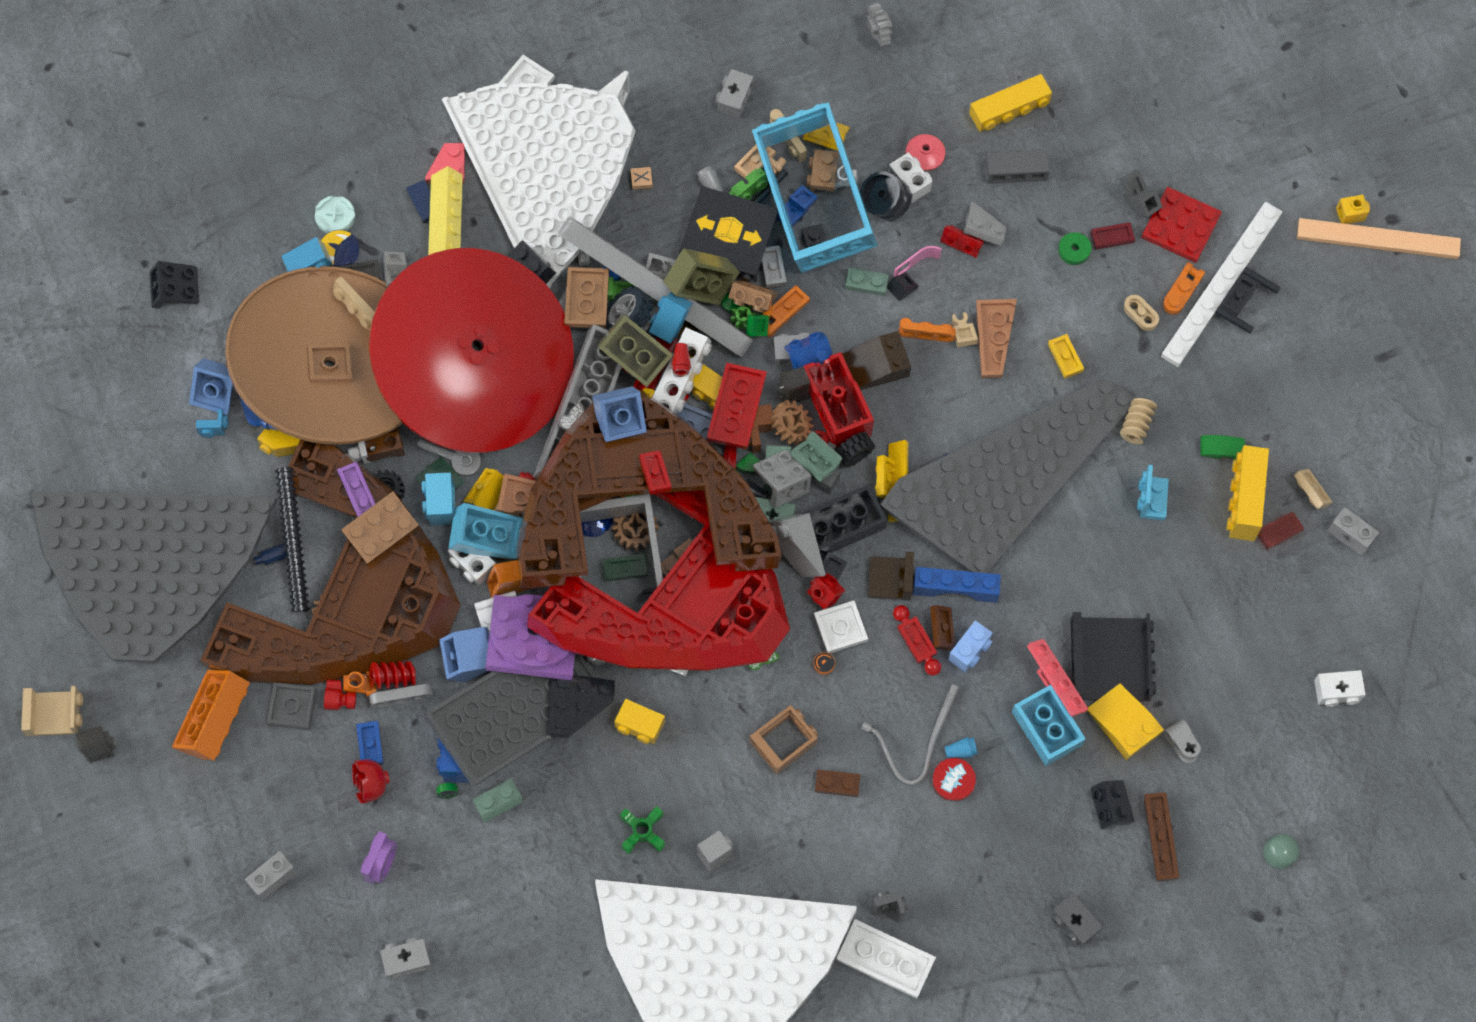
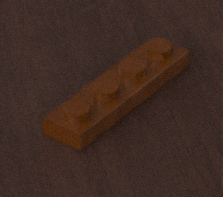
[1143,792,1179,882]

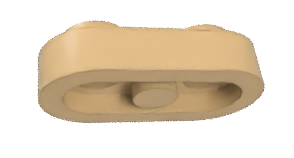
[1123,295,1159,331]

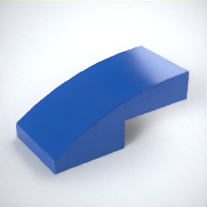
[778,185,817,227]

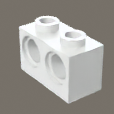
[888,152,932,203]
[448,549,496,586]

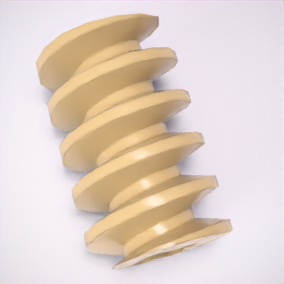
[1120,398,1157,444]

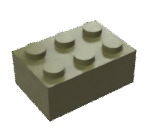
[663,248,739,305]
[597,313,673,387]

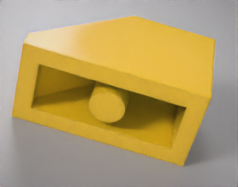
[257,429,300,457]

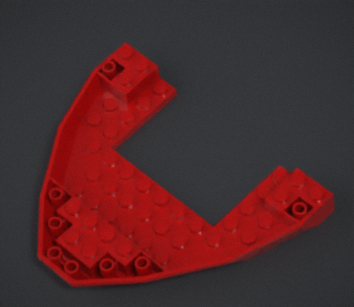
[527,490,790,671]

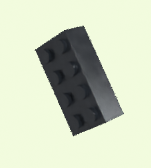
[802,484,887,557]

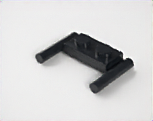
[1215,267,1281,334]

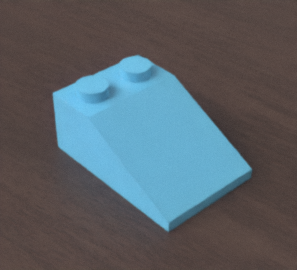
[448,503,523,559]

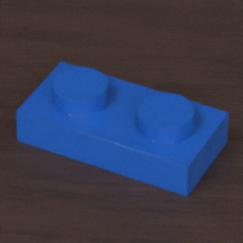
[356,721,384,765]

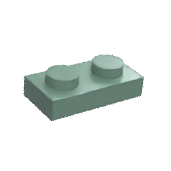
[845,268,889,296]

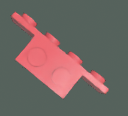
[1027,639,1088,717]

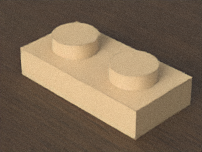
[1294,469,1333,509]

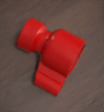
[324,679,356,710]

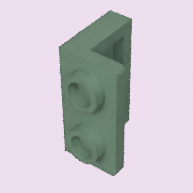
[790,431,842,482]

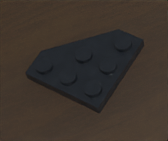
[547,675,615,738]

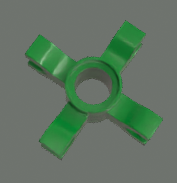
[620,806,665,854]

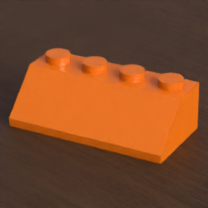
[172,670,250,761]

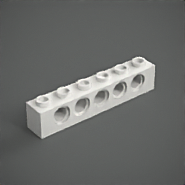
[653,328,712,414]

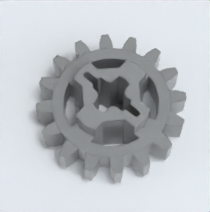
[867,3,892,47]

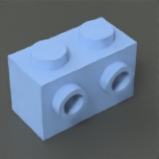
[948,620,993,673]

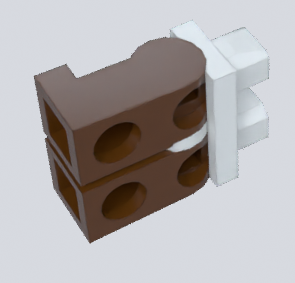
[348,426,405,464]

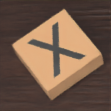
[631,167,653,190]

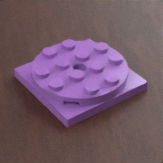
[485,595,575,680]

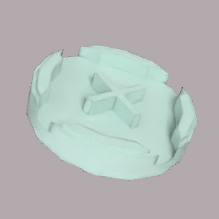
[315,196,355,233]

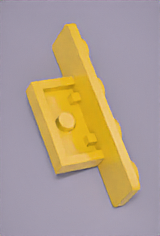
[875,440,908,522]

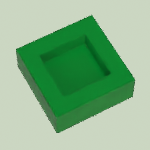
[747,314,769,336]

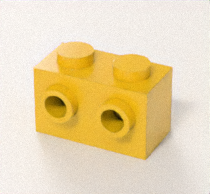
[614,699,665,744]

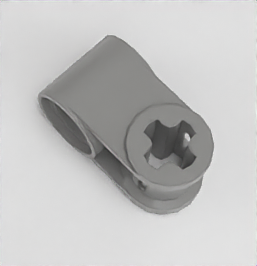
[1163,720,1201,764]

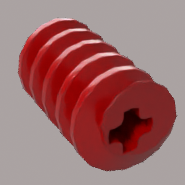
[369,661,416,689]

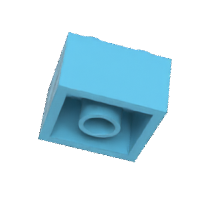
[422,472,455,526]

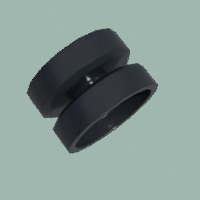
[860,171,912,221]

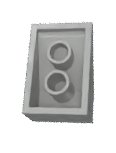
[769,513,825,577]

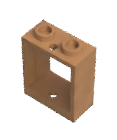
[750,705,818,775]

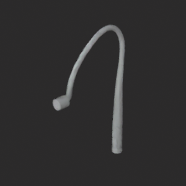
[860,684,959,785]

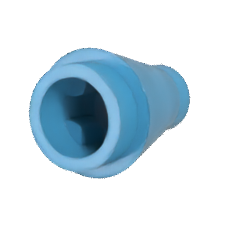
[945,737,978,759]

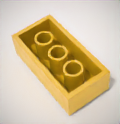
[1226,445,1269,541]

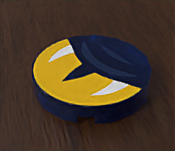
[321,229,360,268]

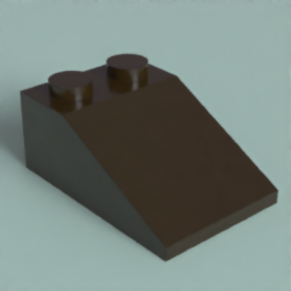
[842,331,911,390]

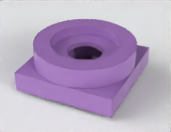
[361,831,398,885]

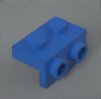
[784,332,833,375]

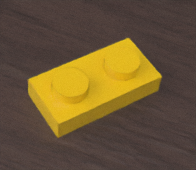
[1048,334,1084,379]

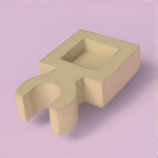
[952,312,978,347]

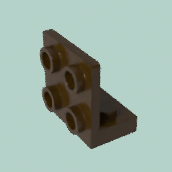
[868,551,914,600]

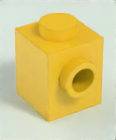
[1336,194,1370,224]

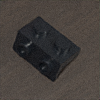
[1091,780,1135,829]

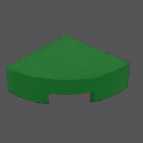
[736,452,760,473]

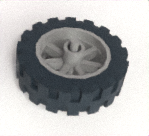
[604,286,653,331]

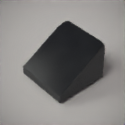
[887,272,919,301]

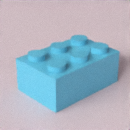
[1012,685,1086,766]

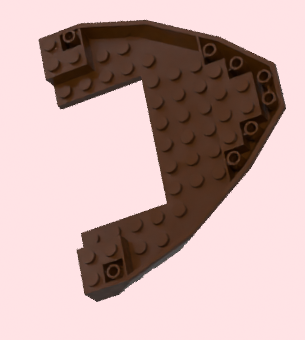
[516,390,781,588]
[200,439,461,685]

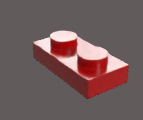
[639,450,672,495]

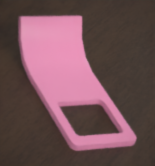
[893,246,942,277]

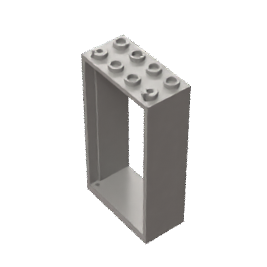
[579,494,663,666]

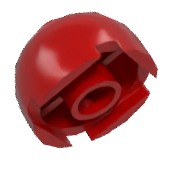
[352,759,389,804]

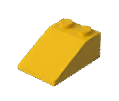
[1087,684,1164,760]

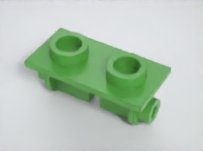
[729,168,769,200]

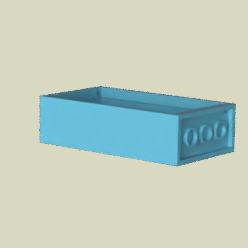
[752,103,878,273]

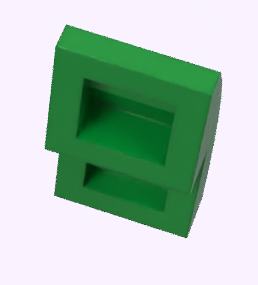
[1200,435,1245,460]

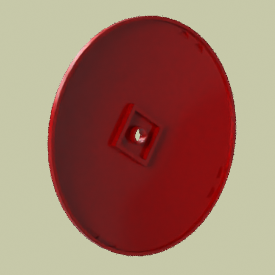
[369,248,574,453]

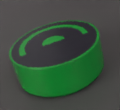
[436,783,459,799]

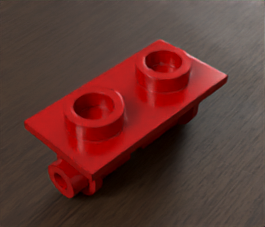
[940,225,984,258]

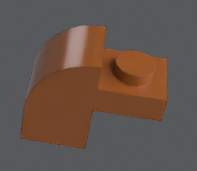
[748,404,774,453]

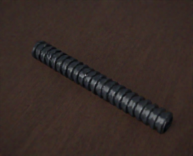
[275,467,310,613]

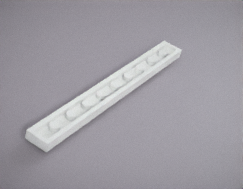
[1161,201,1283,367]

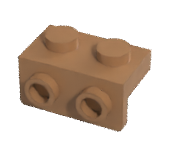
[807,150,839,193]

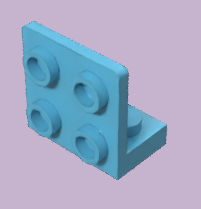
[1137,464,1169,520]

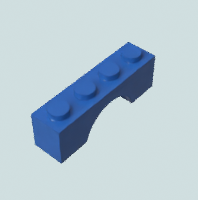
[913,567,1001,603]

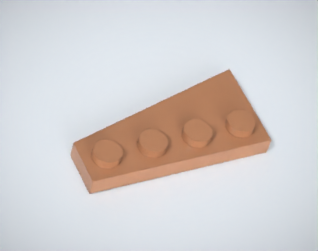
[976,299,1017,378]

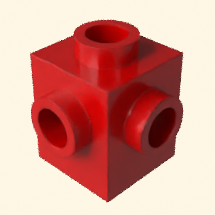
[807,573,846,610]

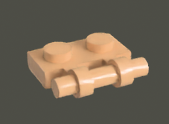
[734,144,786,180]

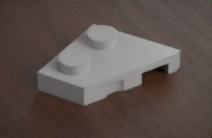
[963,202,1007,246]

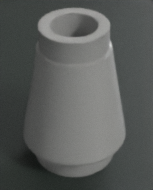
[697,166,723,192]

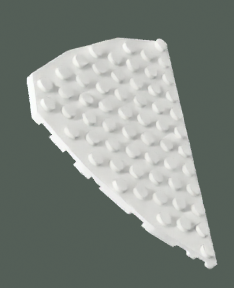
[442,83,636,289]
[595,880,857,1022]

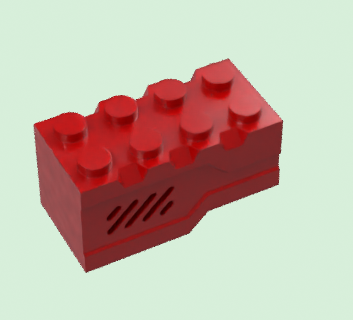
[802,352,874,449]

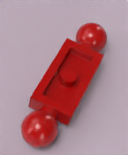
[893,605,942,676]

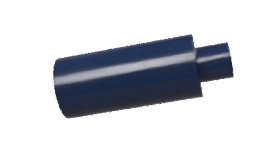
[254,543,287,565]

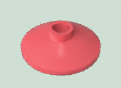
[906,134,945,171]

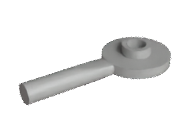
[417,439,481,476]

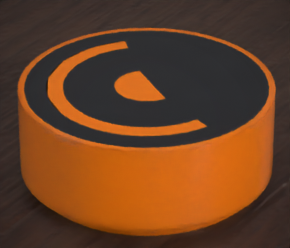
[813,652,835,675]

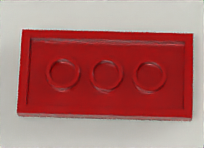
[707,362,767,450]

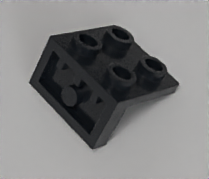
[149,261,199,309]

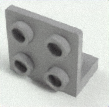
[753,450,812,508]

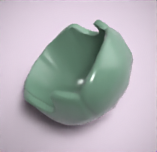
[1263,833,1300,869]

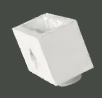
[1314,670,1366,707]

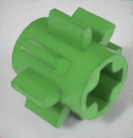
[730,305,756,331]

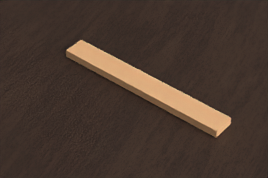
[1297,218,1461,259]

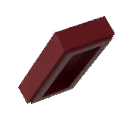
[1091,222,1135,250]

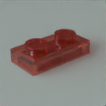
[1258,511,1304,550]

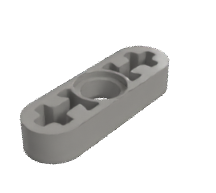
[369,684,433,708]

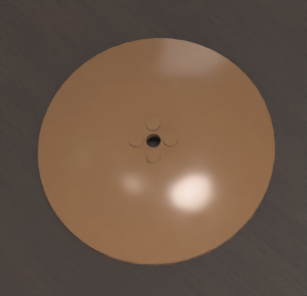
[225,266,403,445]

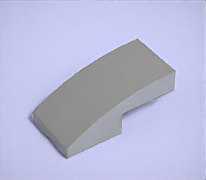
[383,251,407,288]

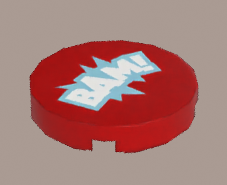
[932,758,976,801]

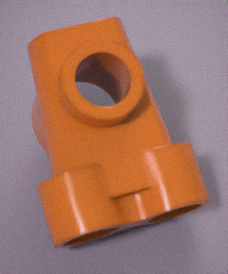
[343,671,376,697]

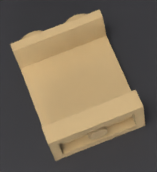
[21,686,83,736]

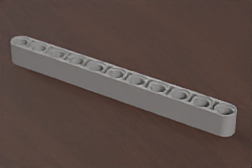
[558,216,754,357]

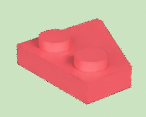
[425,143,465,183]

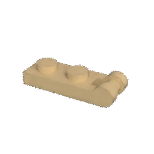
[770,109,807,163]

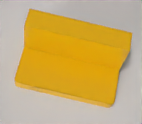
[803,122,850,151]
[463,468,504,510]

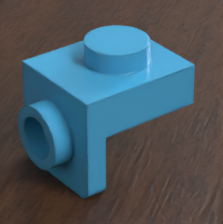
[196,409,229,438]

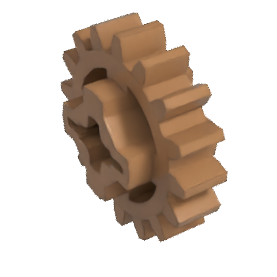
[770,400,813,445]
[613,513,658,552]

